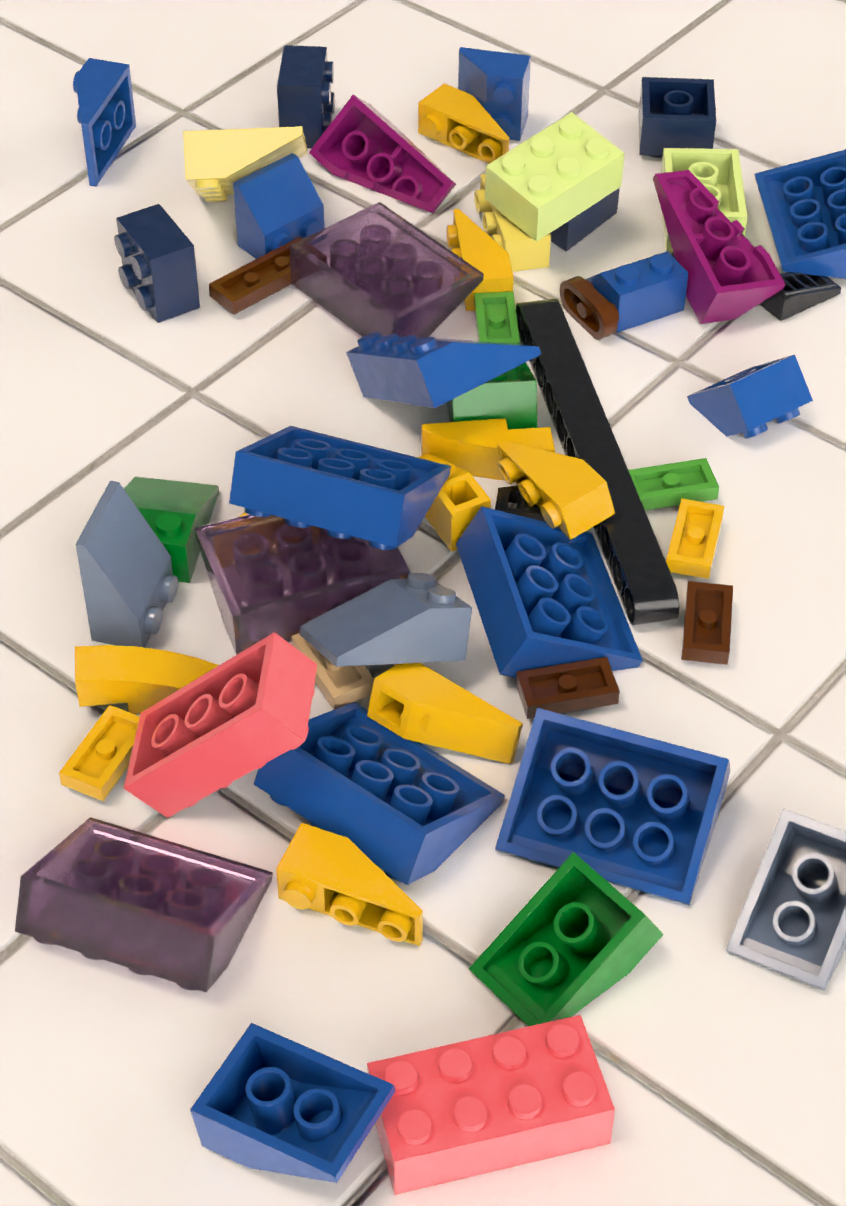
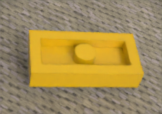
[666,498,725,579]
[59,705,140,801]

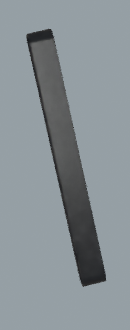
[516,298,680,625]

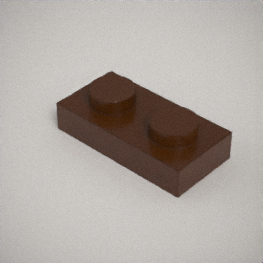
[681,581,733,665]
[516,657,620,719]

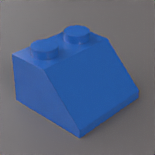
[458,47,531,141]
[233,153,325,259]
[585,251,689,333]
[687,354,813,439]

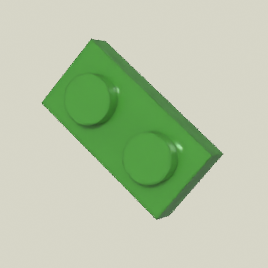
[474,292,520,345]
[628,458,719,511]

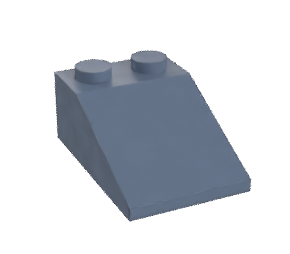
[76,480,178,648]
[300,573,472,667]
[726,808,846,991]

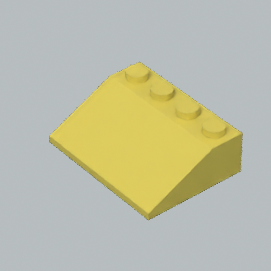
[183,126,308,202]

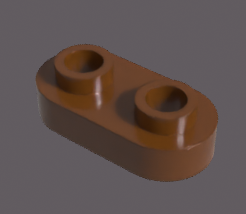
[559,276,619,340]

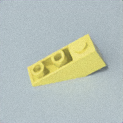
[474,174,551,272]

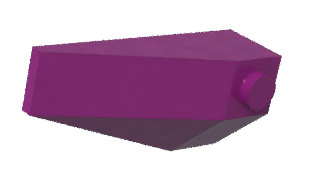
[309,94,456,213]
[653,170,785,324]

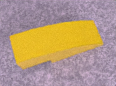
[421,418,555,480]
[75,645,219,714]

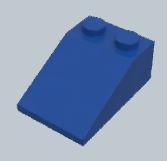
[73,58,136,187]
[190,1023,395,1183]

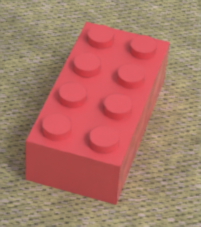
[124,632,317,818]
[367,1015,615,1195]

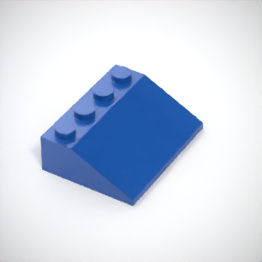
[754,149,846,279]
[346,332,541,408]
[229,426,451,550]
[456,506,643,678]
[254,702,505,885]
[495,708,731,905]

